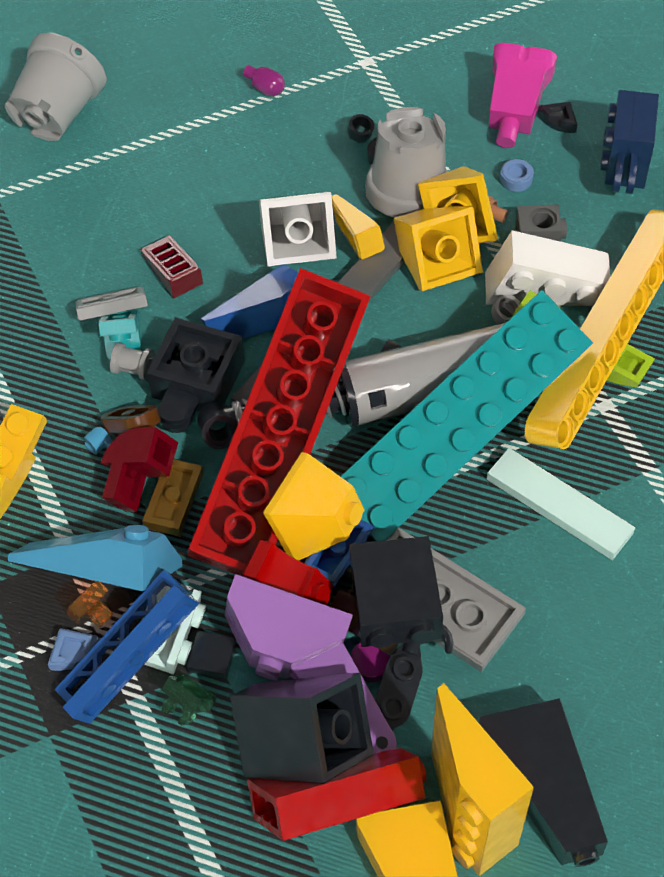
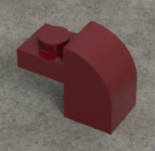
[101,427,178,512]

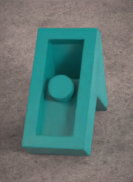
[98,310,142,359]

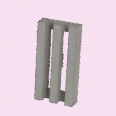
[75,286,148,321]

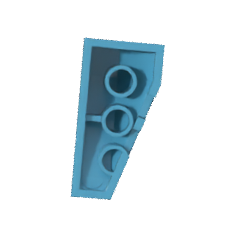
[8,525,182,591]

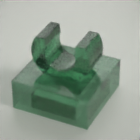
[161,675,217,726]

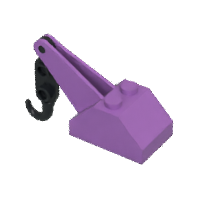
[225,574,454,753]

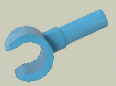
[84,427,113,454]

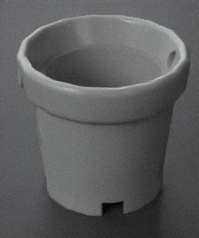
[5,33,107,141]
[365,107,448,217]

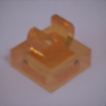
[66,581,113,629]

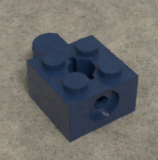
[600,90,659,194]

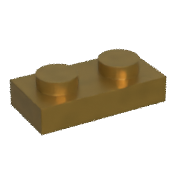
[142,460,204,537]

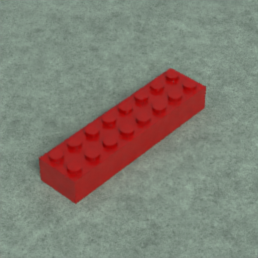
[187,268,371,578]

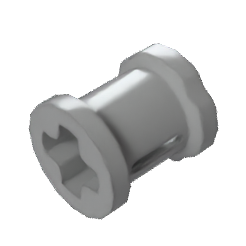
[110,342,155,381]

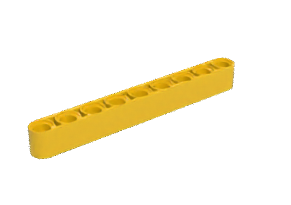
[525,209,664,449]

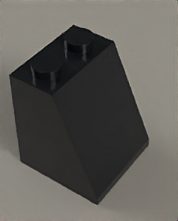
[230,673,374,783]

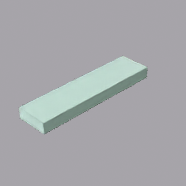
[487,448,635,561]

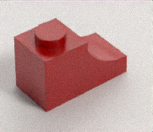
[243,540,333,605]

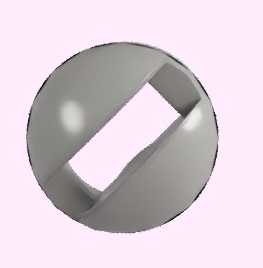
[491,295,520,324]

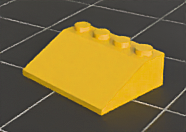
[431,683,534,876]

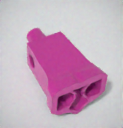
[489,43,557,148]

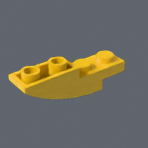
[0,404,48,519]

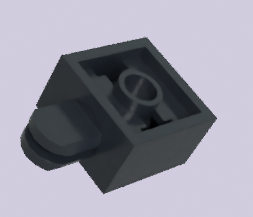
[146,317,245,433]

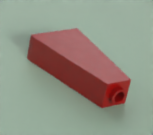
[247,748,426,841]

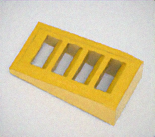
[332,194,385,260]

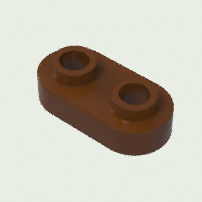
[101,405,161,437]

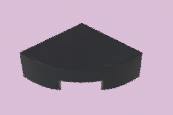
[538,102,578,133]

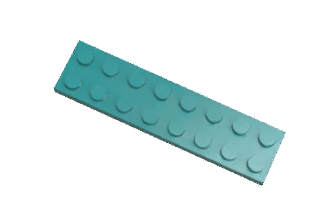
[341,290,593,542]

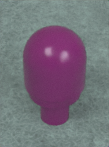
[243,65,285,97]

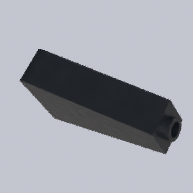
[479,698,608,867]

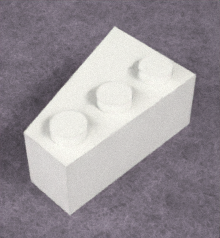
[485,230,610,306]

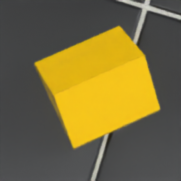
[418,166,498,243]

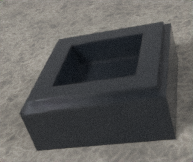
[187,631,237,680]

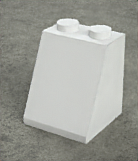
[258,192,337,266]

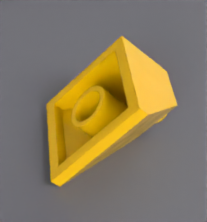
[394,205,483,292]
[263,452,365,561]

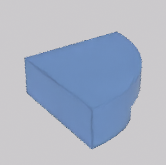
[48,629,99,671]

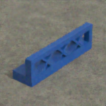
[55,570,199,724]

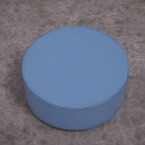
[500,159,534,192]

